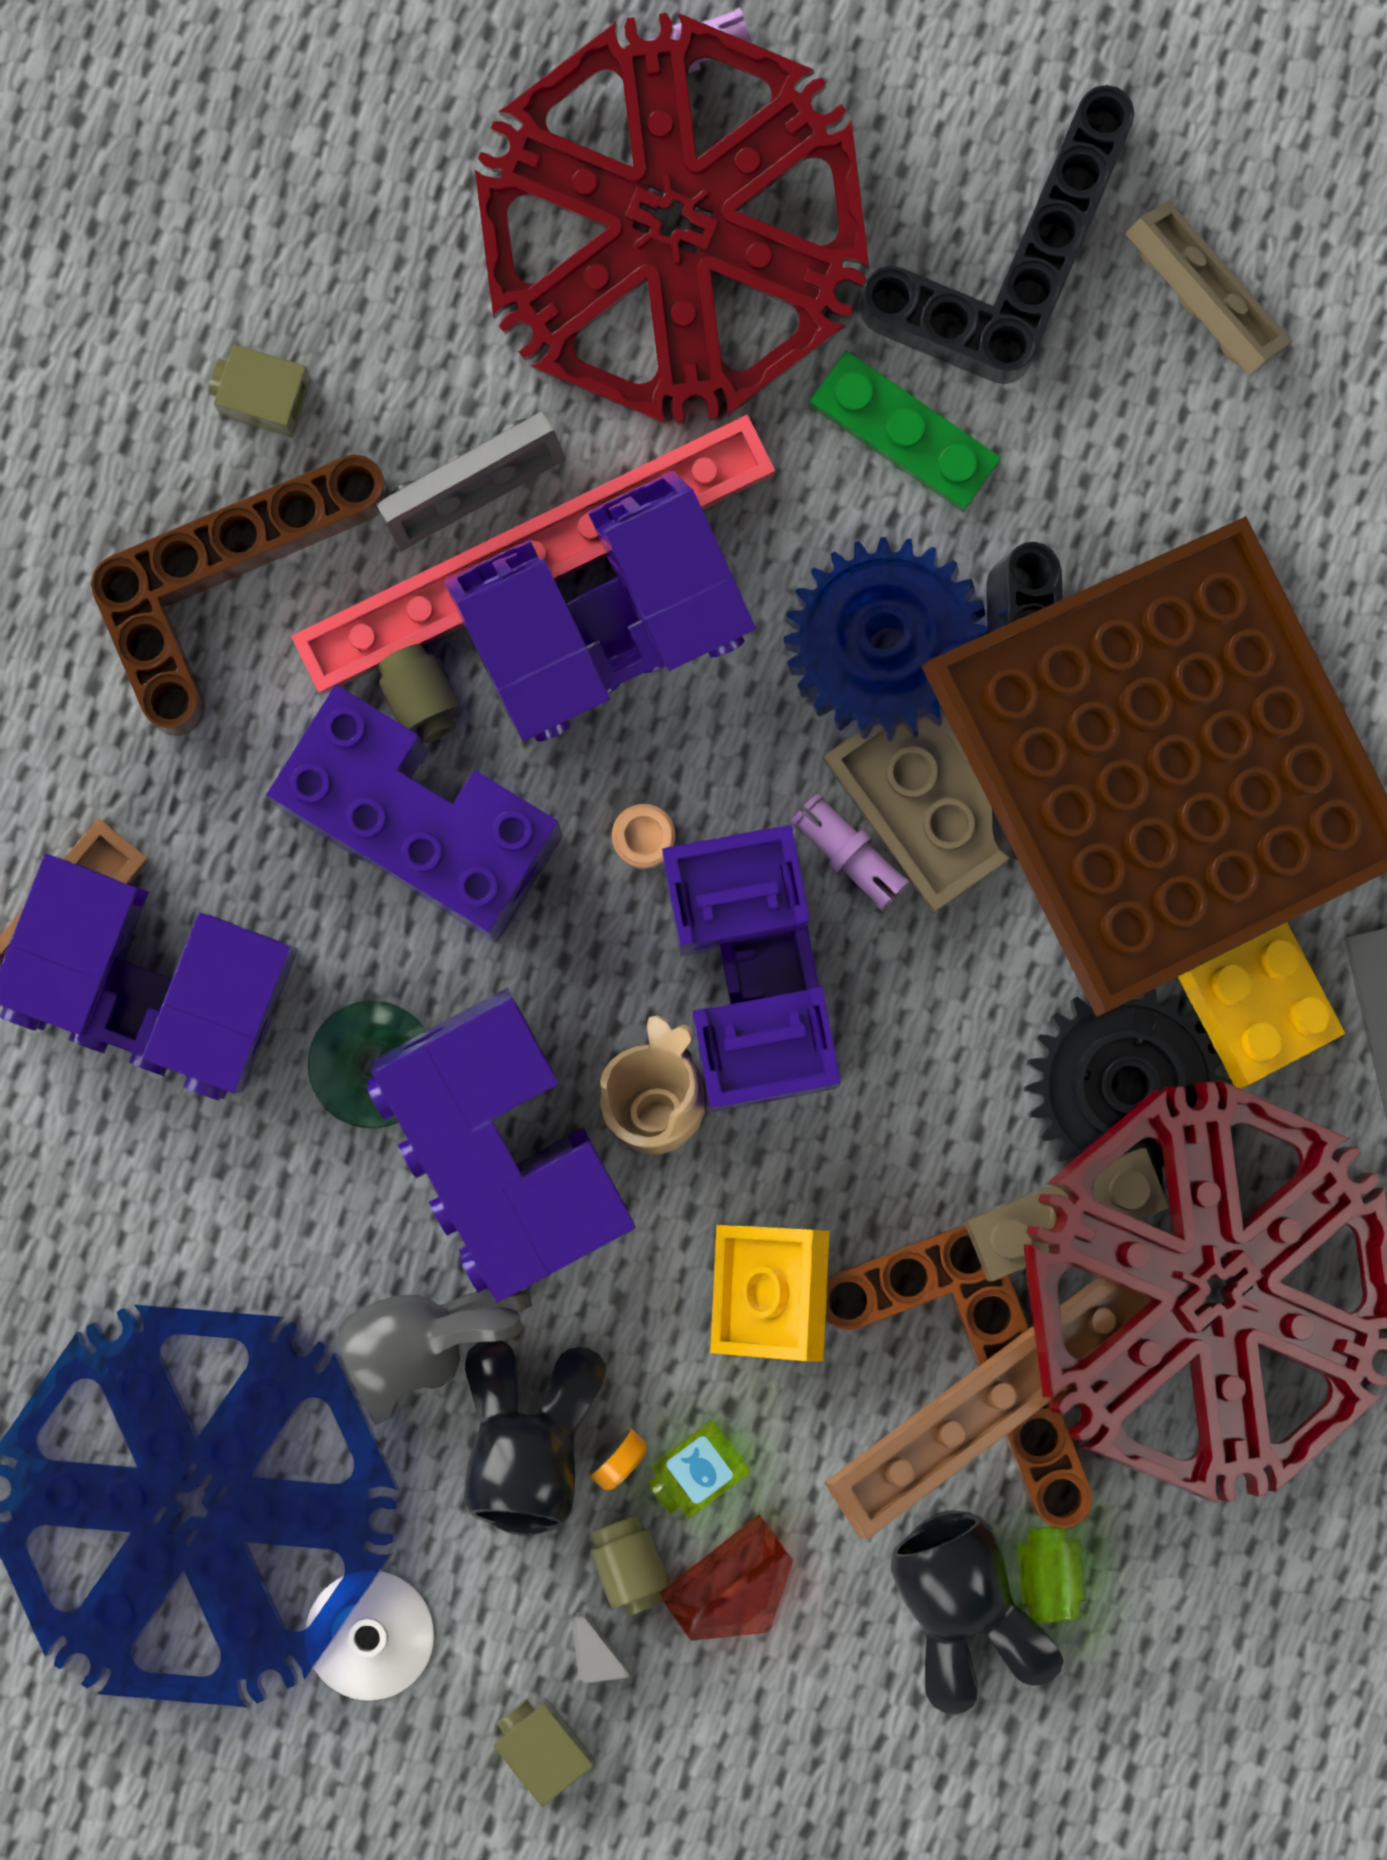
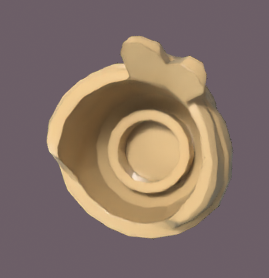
[600,1015,706,1155]

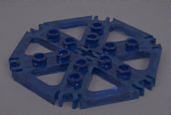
[0,1305,400,1707]

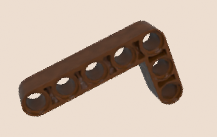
[91,454,388,736]

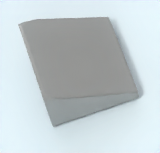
[572,1611,631,1684]

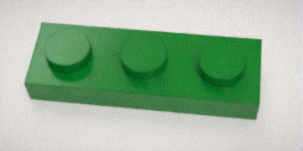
[809,350,1001,513]

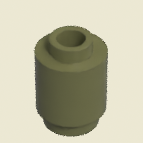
[378,644,462,743]
[590,1514,671,1616]

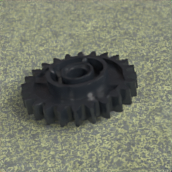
[1024,988,1232,1184]

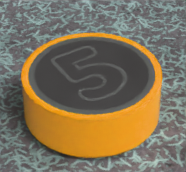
[588,1427,648,1491]

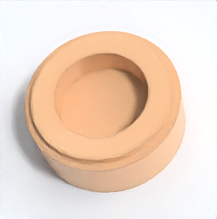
[612,804,675,869]

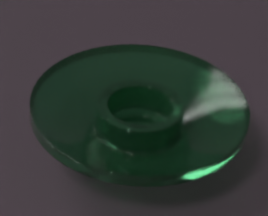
[307,1000,427,1129]

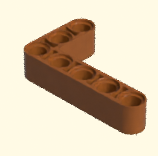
[826,1226,1092,1528]

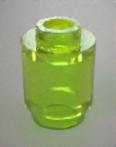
[1016,1526,1087,1622]

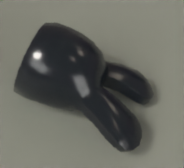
[464,1341,606,1536]
[891,1510,1064,1714]

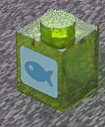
[647,1417,751,1519]

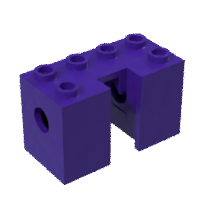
[444,471,756,742]
[266,684,563,943]
[662,824,841,1113]
[0,853,299,1101]
[366,987,636,1303]

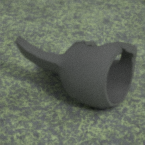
[338,1289,532,1425]

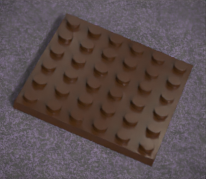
[921,516,1387,1017]

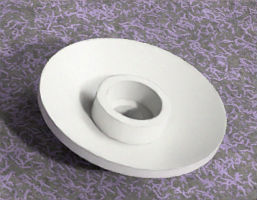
[305,1570,434,1701]

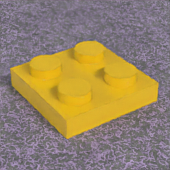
[1178,922,1346,1089]
[710,1225,830,1361]

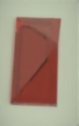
[660,1514,794,1641]

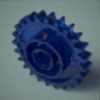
[783,537,989,741]

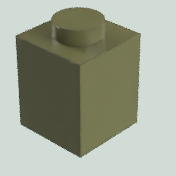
[209,344,311,438]
[493,1698,595,1808]

